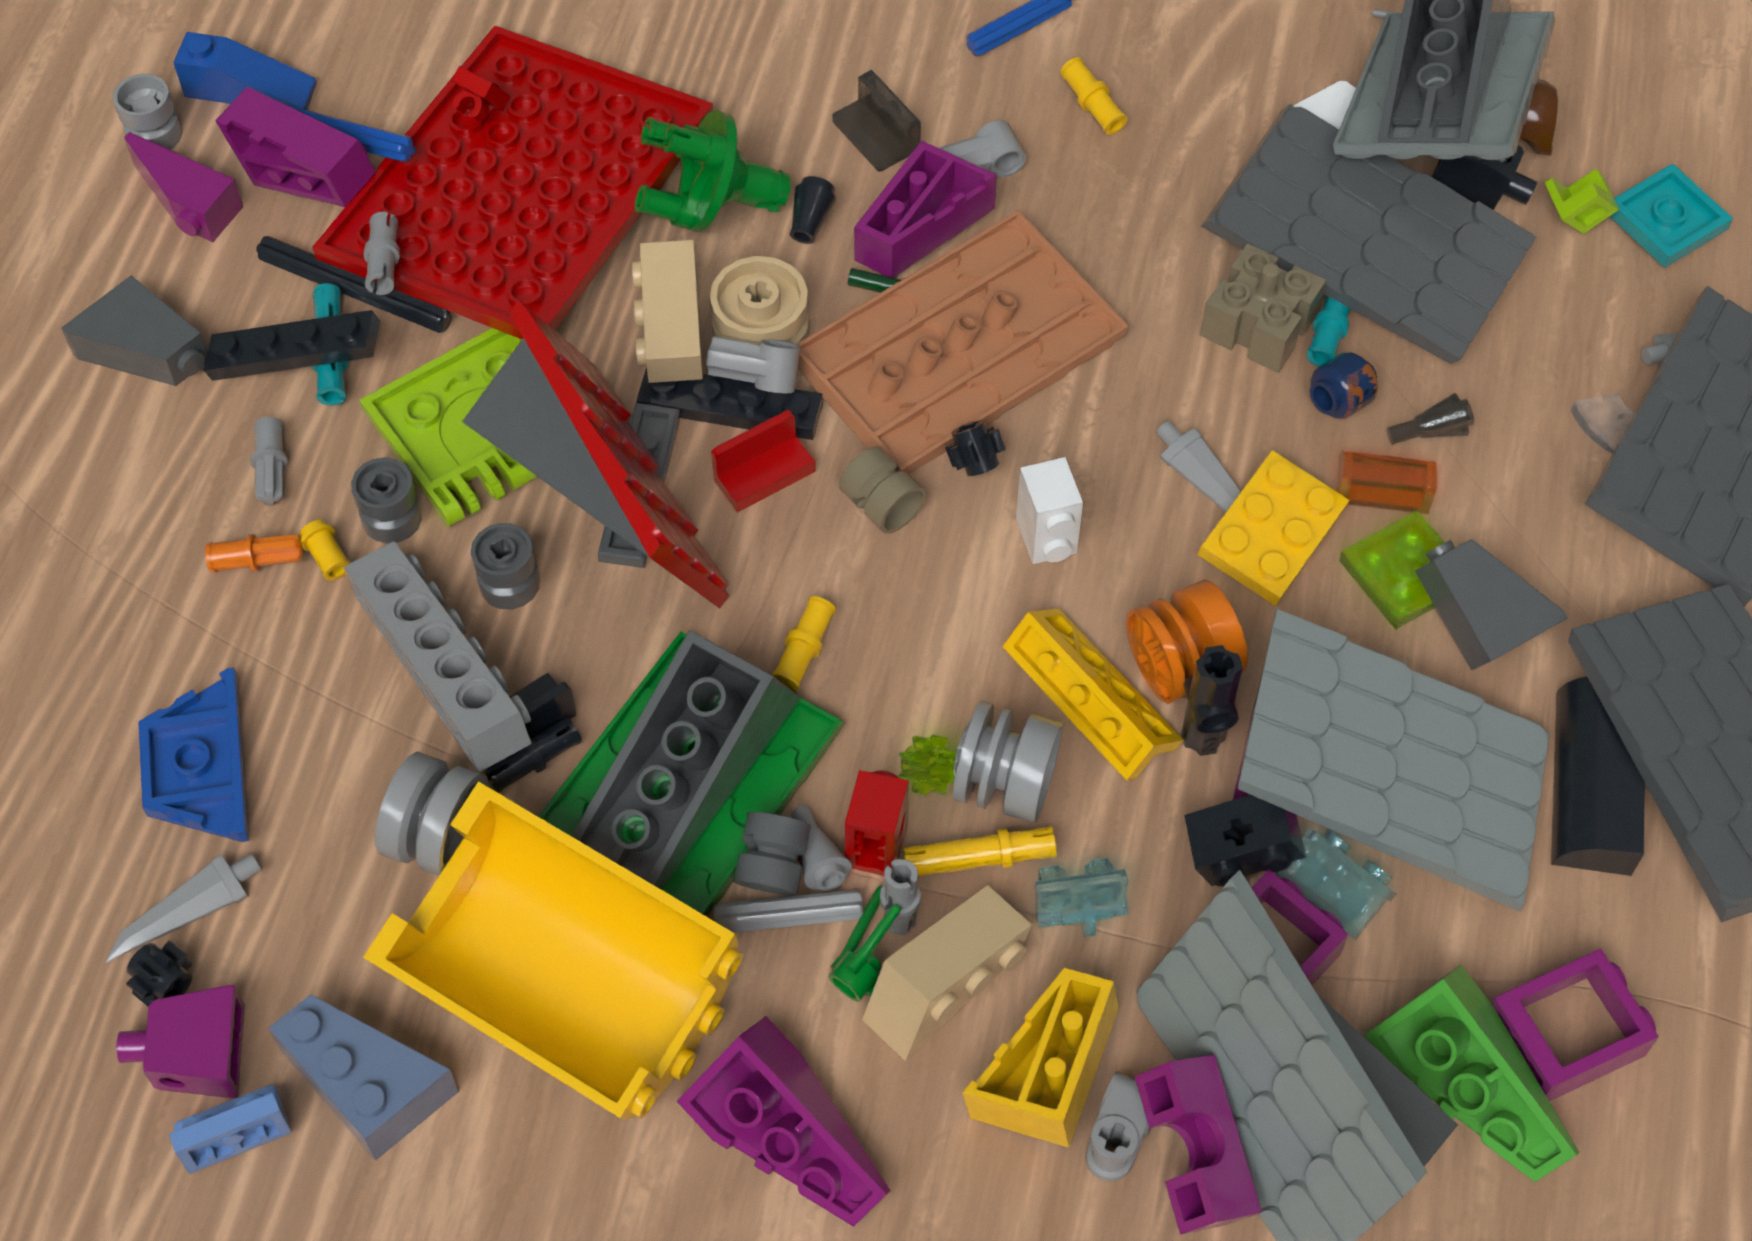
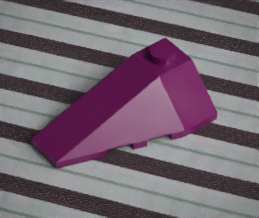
[677,1016,891,1227]

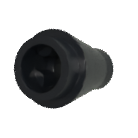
[790,176,836,244]

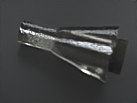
[1387,393,1474,445]

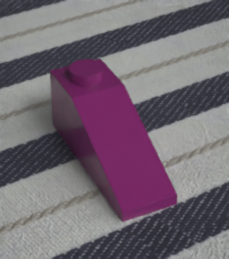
[124,132,243,242]

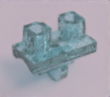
[1035,858,1128,938]

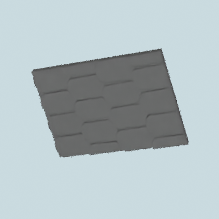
[1201,104,1536,364]
[1585,286,1752,607]
[1568,584,1752,923]

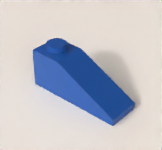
[173,32,317,110]

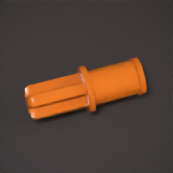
[205,534,303,573]

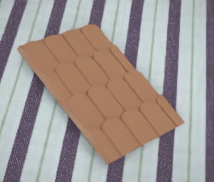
[797,210,1129,474]

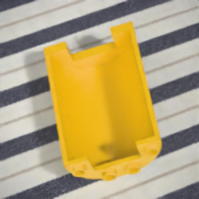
[363,781,743,1119]

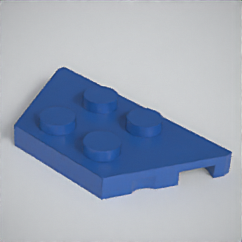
[138,668,249,842]

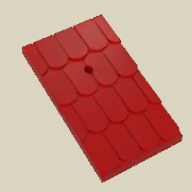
[462,300,729,609]

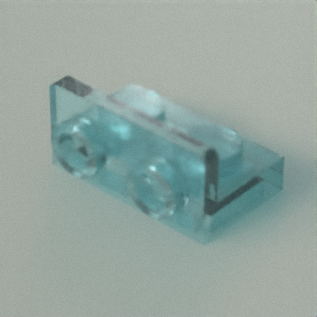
[1275,828,1396,939]

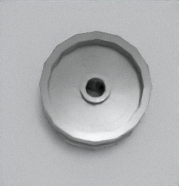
[375,751,489,876]

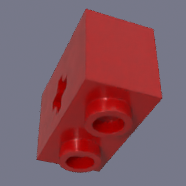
[845,770,909,876]

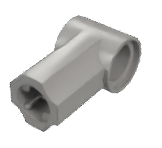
[940,120,1026,178]
[706,335,801,393]

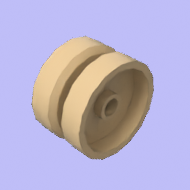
[709,256,810,344]

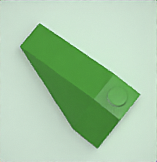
[1365,965,1579,1182]

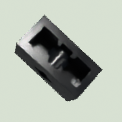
[1184,794,1306,887]

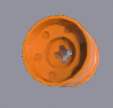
[1126,579,1248,704]

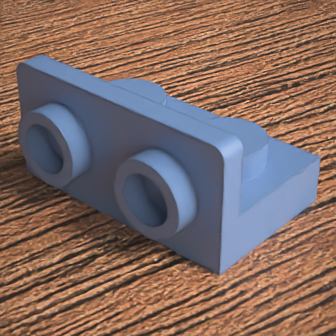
[169,1085,292,1174]

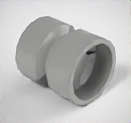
[113,74,182,150]

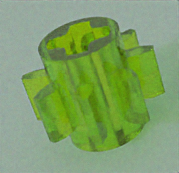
[899,735,957,796]

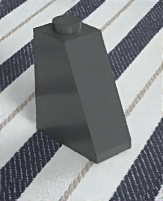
[61,275,207,386]
[1415,539,1568,670]

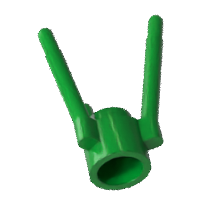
[828,886,901,1002]

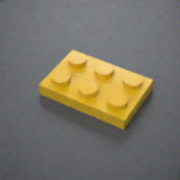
[1197,450,1350,606]

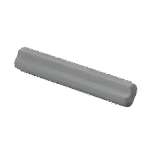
[713,889,863,933]

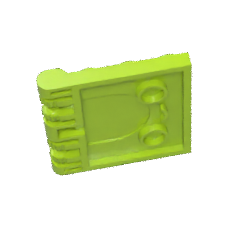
[359,328,538,528]

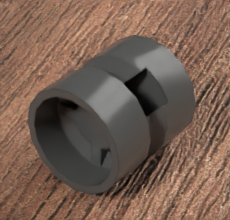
[351,457,422,544]
[471,523,540,610]
[733,812,811,896]

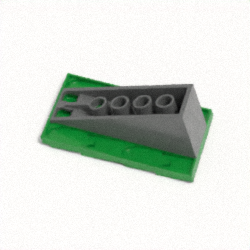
[538,630,845,917]

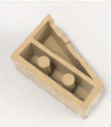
[632,240,703,383]
[862,885,1032,1061]

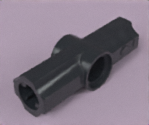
[1181,645,1242,756]

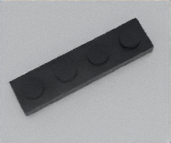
[203,310,380,381]
[636,368,823,440]

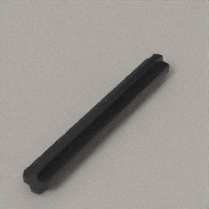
[256,236,451,333]

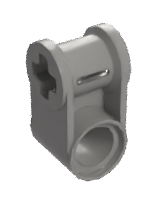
[1085,1072,1151,1182]

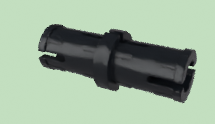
[483,716,582,793]

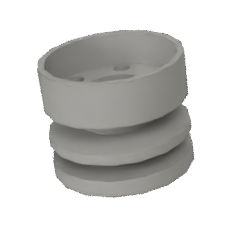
[953,700,1063,823]

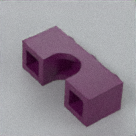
[1134,1055,1262,1235]

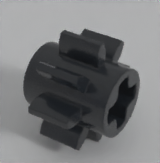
[945,420,1006,476]
[126,941,192,1007]

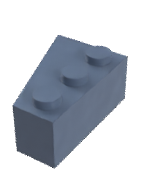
[269,995,459,1161]

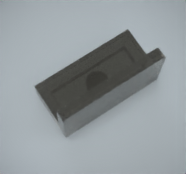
[832,70,921,172]

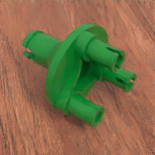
[635,110,791,232]

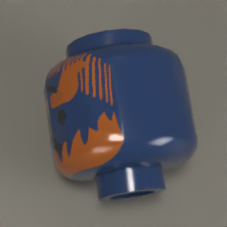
[1310,352,1378,419]

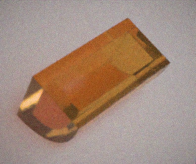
[1337,450,1437,514]

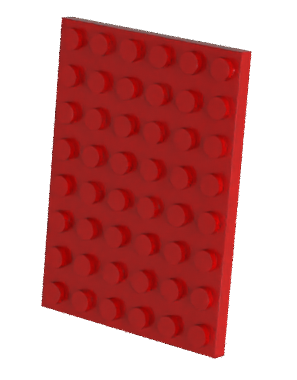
[312,25,713,339]

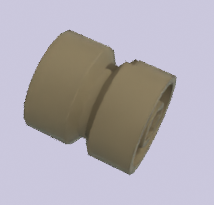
[839,446,926,533]

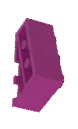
[215,87,376,207]
[854,141,997,278]

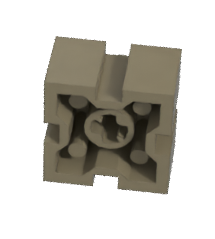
[1200,243,1326,373]

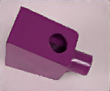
[116,985,245,1098]

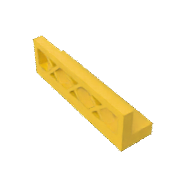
[1002,608,1184,781]

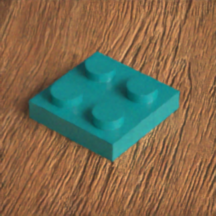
[1610,163,1733,268]

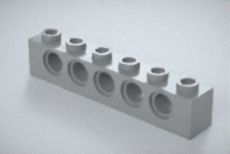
[344,541,531,773]

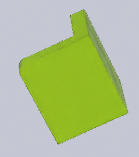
[1545,169,1620,234]

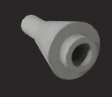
[792,806,851,891]

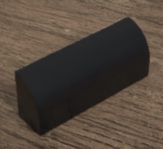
[1551,676,1645,876]

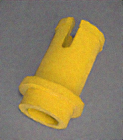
[300,520,351,581]

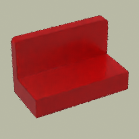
[711,410,815,513]

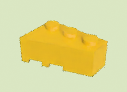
[962,968,1119,1148]

